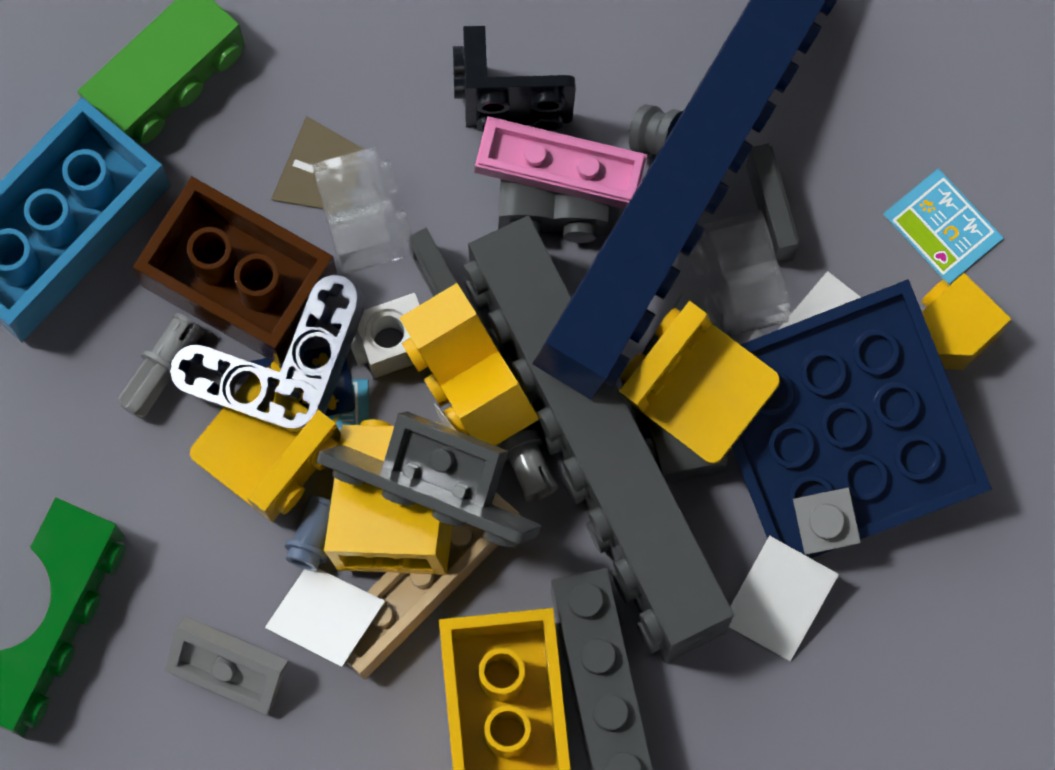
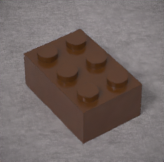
[132,176,338,366]

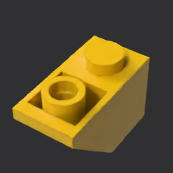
[921,273,1011,370]

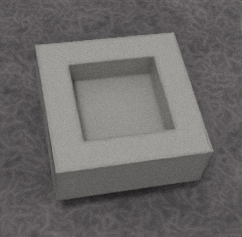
[793,487,861,555]

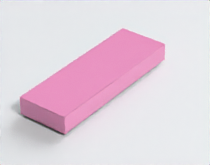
[474,116,648,209]

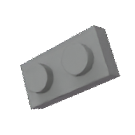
[164,616,288,715]

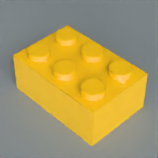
[439,608,571,770]

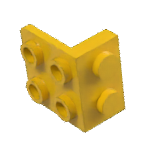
[619,300,780,464]
[190,374,341,523]

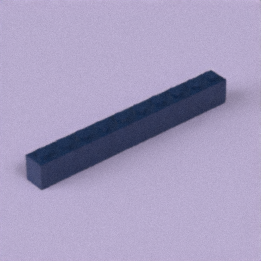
[532,0,838,400]

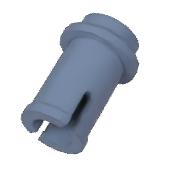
[285,495,331,571]

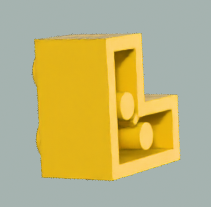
[399,283,539,446]

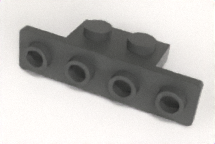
[317,411,541,547]

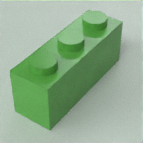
[77,0,245,144]

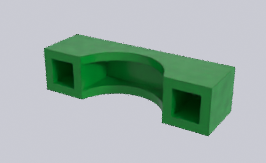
[0,497,126,738]

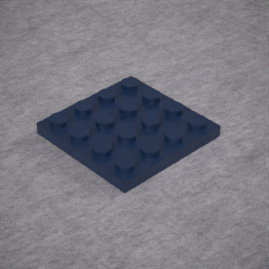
[732,279,992,558]

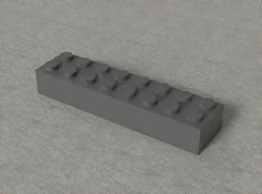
[463,215,734,663]

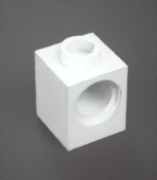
[351,293,419,379]

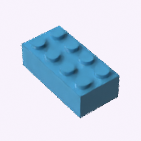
[0,97,171,343]

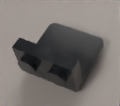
[453,26,576,132]

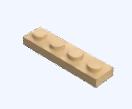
[346,493,521,680]

